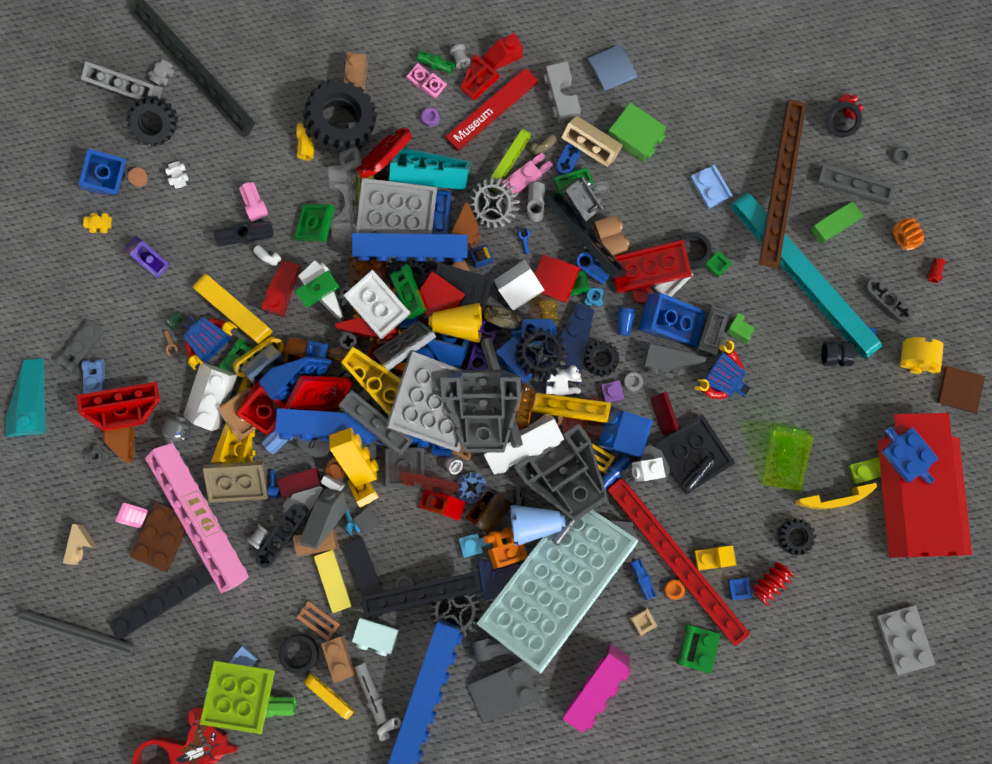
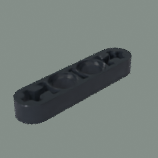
[256,503,308,568]

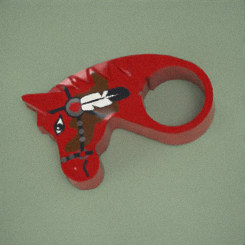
[132,705,238,764]

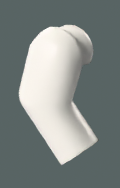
[253,245,281,266]

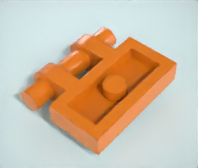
[483,527,528,569]

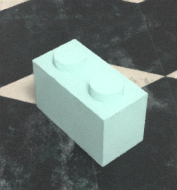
[352,618,399,656]

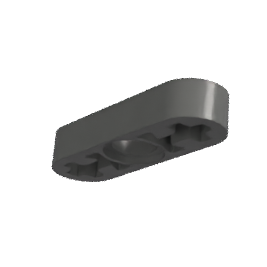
[864,278,913,323]

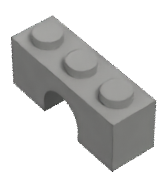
[543,62,581,123]

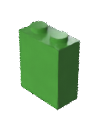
[608,102,667,162]

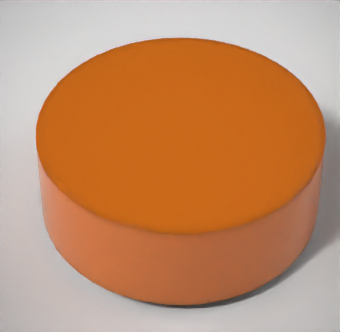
[664,580,685,600]

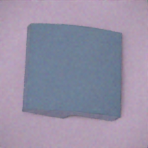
[588,45,637,91]

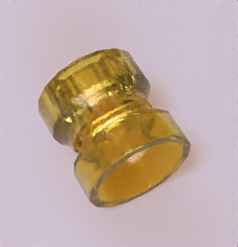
[539,300,559,322]

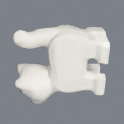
[546,365,582,396]

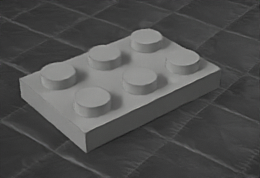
[876,605,936,675]

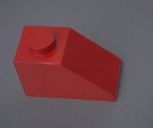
[483,33,523,70]
[418,489,466,521]

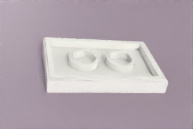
[343,270,411,339]

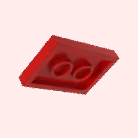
[285,376,353,412]

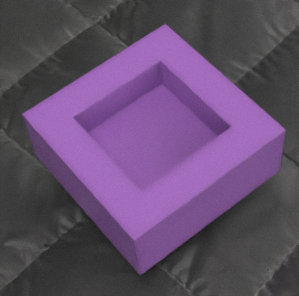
[601,380,625,403]

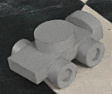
[149,59,174,86]

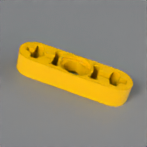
[233,336,284,377]
[304,673,355,720]

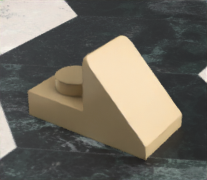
[63,523,97,565]

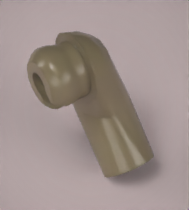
[530,134,557,156]

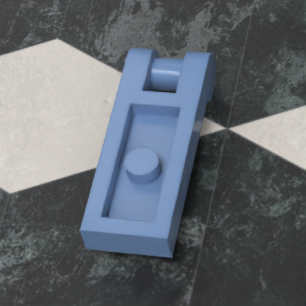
[82,359,105,394]

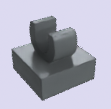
[339,146,362,172]

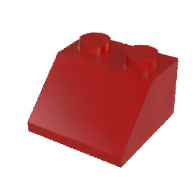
[236,377,287,436]

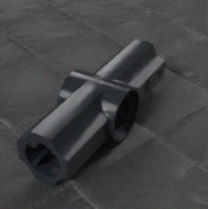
[214,221,274,247]

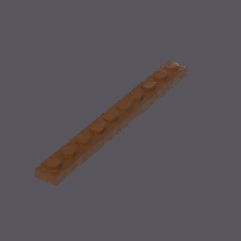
[758,99,806,269]

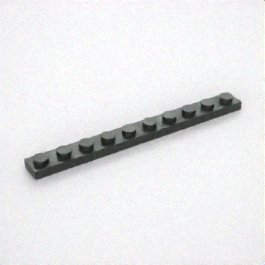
[130,0,255,137]

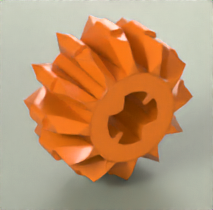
[892,217,925,251]

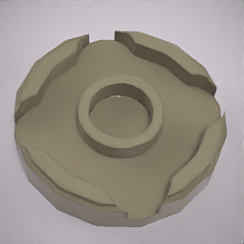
[483,307,522,329]

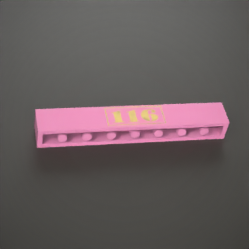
[145,443,249,594]

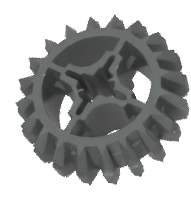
[428,593,482,637]

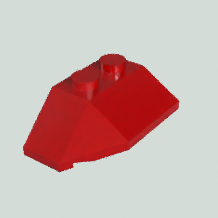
[76,382,160,431]

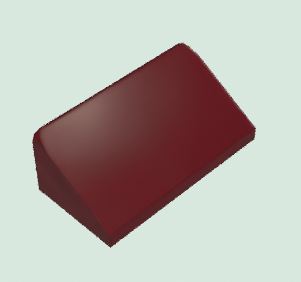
[651,392,679,434]

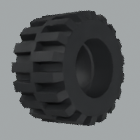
[126,96,178,146]

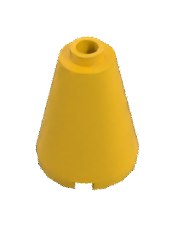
[429,303,482,342]

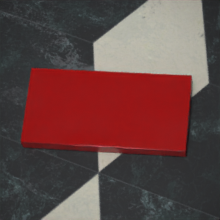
[614,239,692,294]

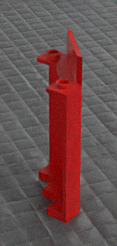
[878,413,972,558]

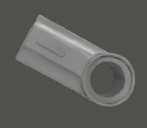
[527,182,545,222]

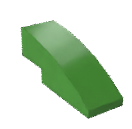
[810,202,864,245]

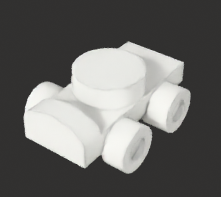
[165,161,189,189]

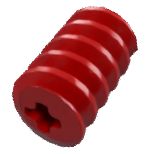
[752,562,795,607]

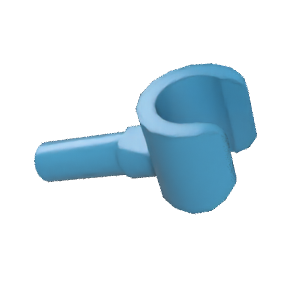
[345,509,361,536]

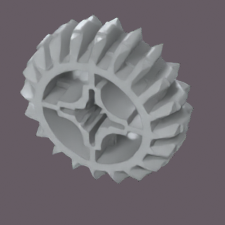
[469,177,520,228]

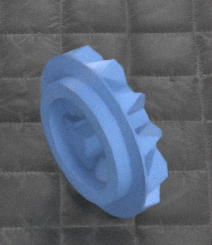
[456,472,487,504]

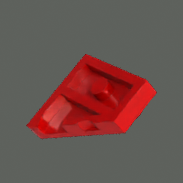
[461,54,500,101]

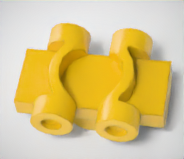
[83,213,112,233]

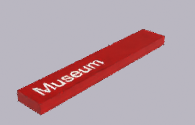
[445,68,538,151]

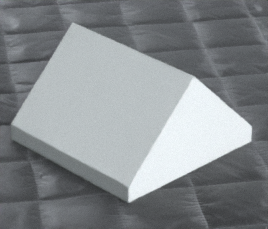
[494,260,545,311]

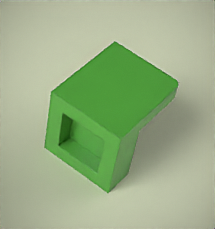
[726,313,754,344]

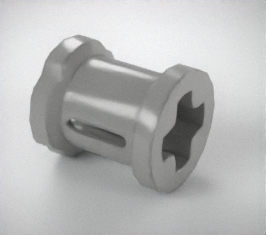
[450,44,471,69]
[246,524,271,550]

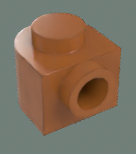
[325,455,346,479]

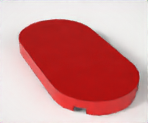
[356,128,412,179]

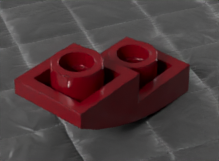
[277,468,323,498]

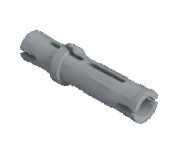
[354,663,389,725]

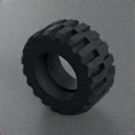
[303,79,377,155]

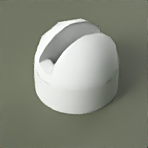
[446,457,463,474]

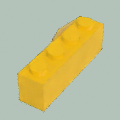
[342,347,401,415]

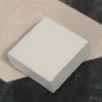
[321,474,346,491]

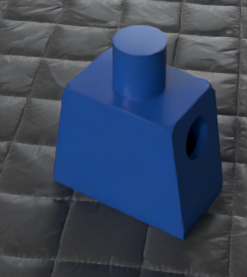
[511,319,556,346]

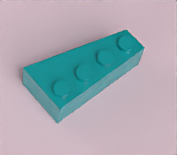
[389,147,471,190]

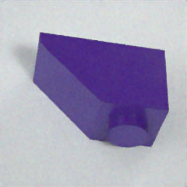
[123,236,170,278]

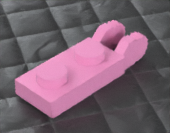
[502,153,552,194]

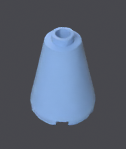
[510,505,565,546]

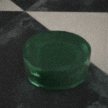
[166,311,184,330]

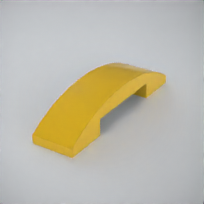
[795,483,877,509]

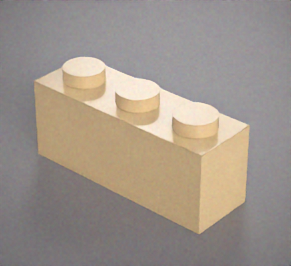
[561,116,623,167]

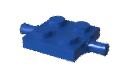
[881,426,939,485]

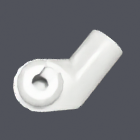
[377,717,401,741]

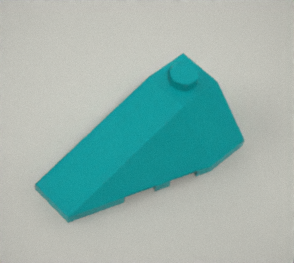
[5,358,45,437]

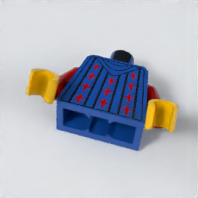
[183,317,238,370]
[695,340,751,399]

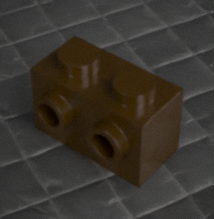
[465,486,512,535]

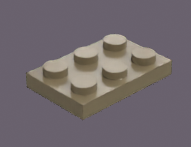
[203,461,269,503]

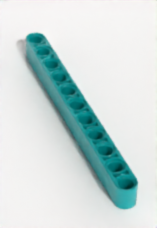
[731,193,882,359]

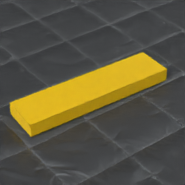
[531,393,611,423]

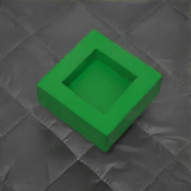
[704,251,732,278]
[570,271,590,296]

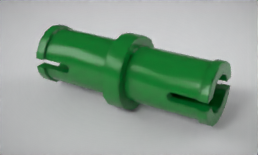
[417,50,455,74]

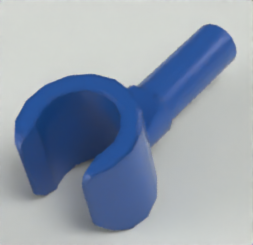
[517,227,530,254]
[267,470,280,498]

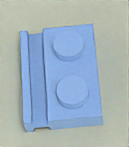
[690,164,733,209]

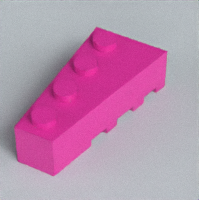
[563,643,631,733]

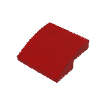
[535,255,580,303]
[419,271,465,316]

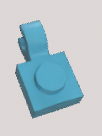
[459,533,492,558]

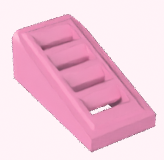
[115,503,149,528]

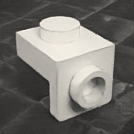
[632,458,665,482]

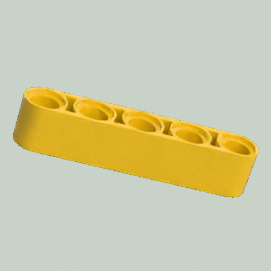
[192,273,273,344]

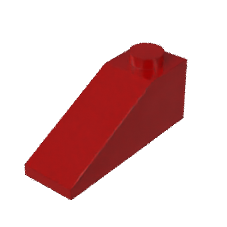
[261,260,301,318]
[335,317,399,342]

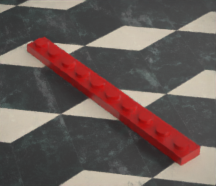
[607,478,750,647]

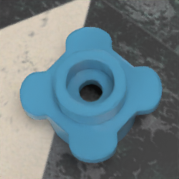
[585,287,604,307]

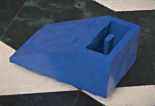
[259,357,332,401]

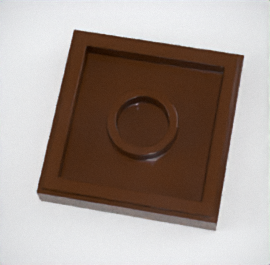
[937,366,985,414]

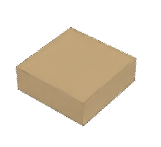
[630,608,657,636]

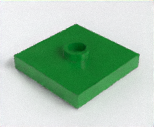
[294,204,335,242]

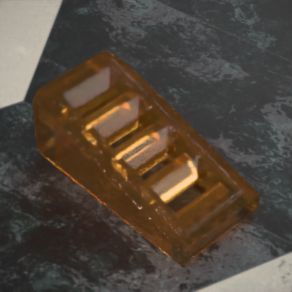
[515,383,536,428]

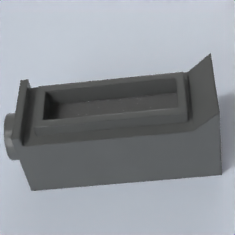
[695,306,731,358]

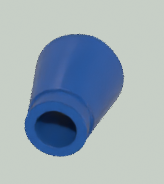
[617,308,636,336]

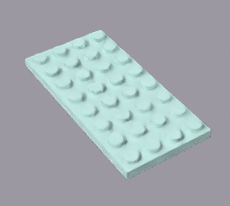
[477,510,638,674]

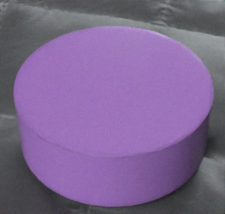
[421,108,440,127]

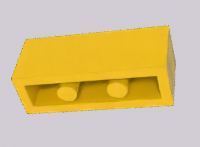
[329,427,378,487]

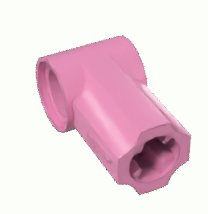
[239,182,269,222]

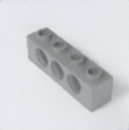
[81,61,163,100]

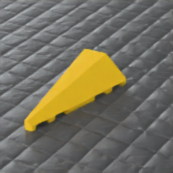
[211,376,255,464]

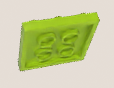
[200,661,275,734]

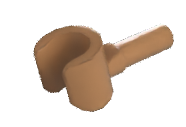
[164,331,180,356]

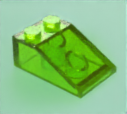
[762,423,814,491]

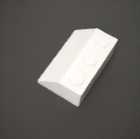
[183,362,237,431]

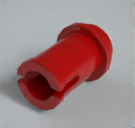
[927,258,946,283]

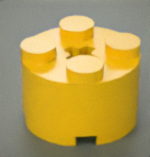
[900,337,944,374]

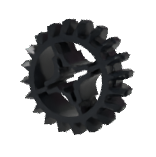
[514,327,568,381]

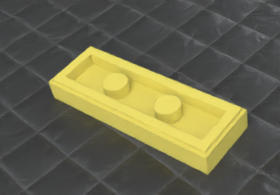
[314,550,352,613]

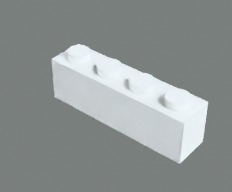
[483,415,564,475]

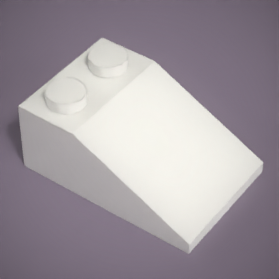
[298,261,345,322]

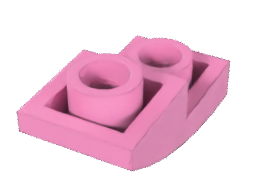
[406,63,447,99]

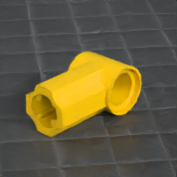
[296,123,315,160]

